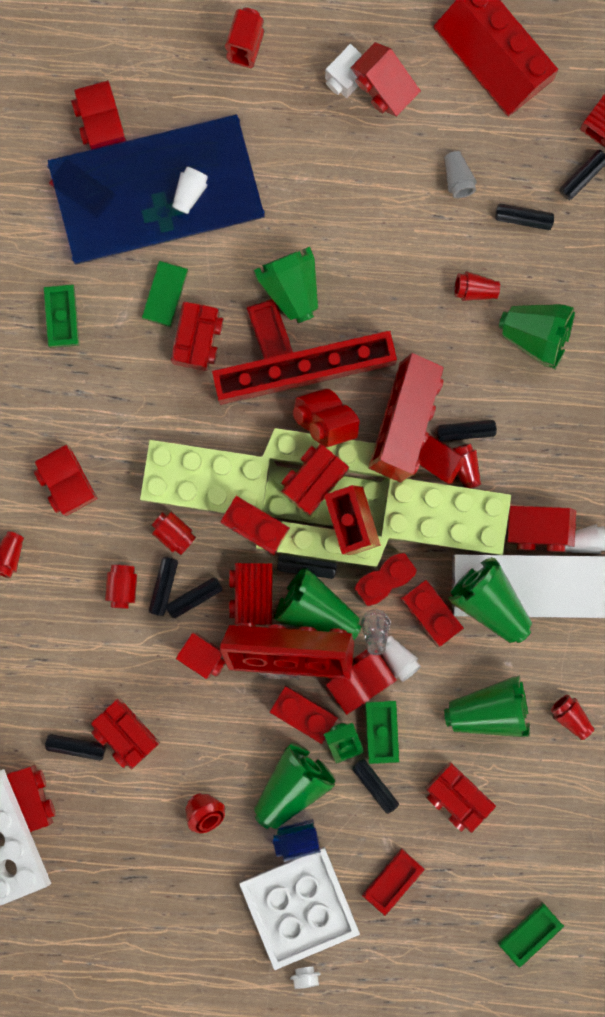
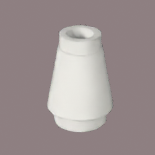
[172,167,208,214]
[565,524,605,554]
[378,636,421,682]

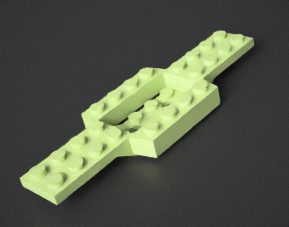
[140,428,511,568]

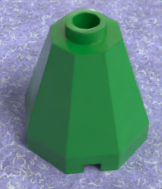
[253,247,318,323]
[499,304,575,370]

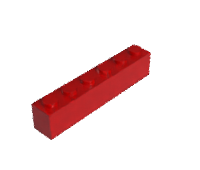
[212,330,397,405]

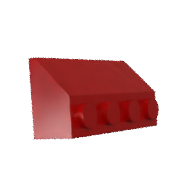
[433,0,559,117]
[220,622,354,679]

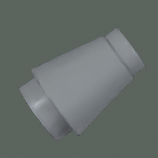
[444,151,477,199]

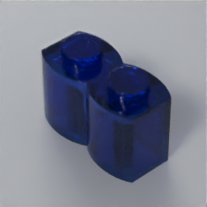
[273,819,321,862]

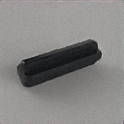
[559,150,605,200]
[495,204,554,230]
[437,420,497,442]
[277,553,337,579]
[149,557,178,616]
[166,577,223,618]
[45,734,106,761]
[352,759,399,814]

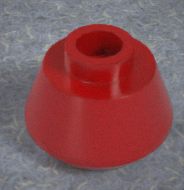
[185,793,226,834]

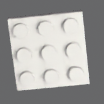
[239,847,360,970]

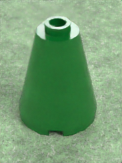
[448,557,532,643]
[273,568,361,640]
[444,675,530,738]
[254,743,336,829]

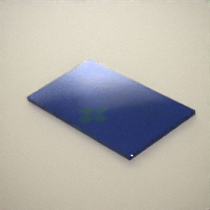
[47,114,265,265]

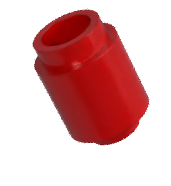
[151,511,197,555]
[105,565,138,609]

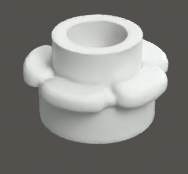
[290,967,321,989]

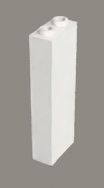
[452,555,605,618]

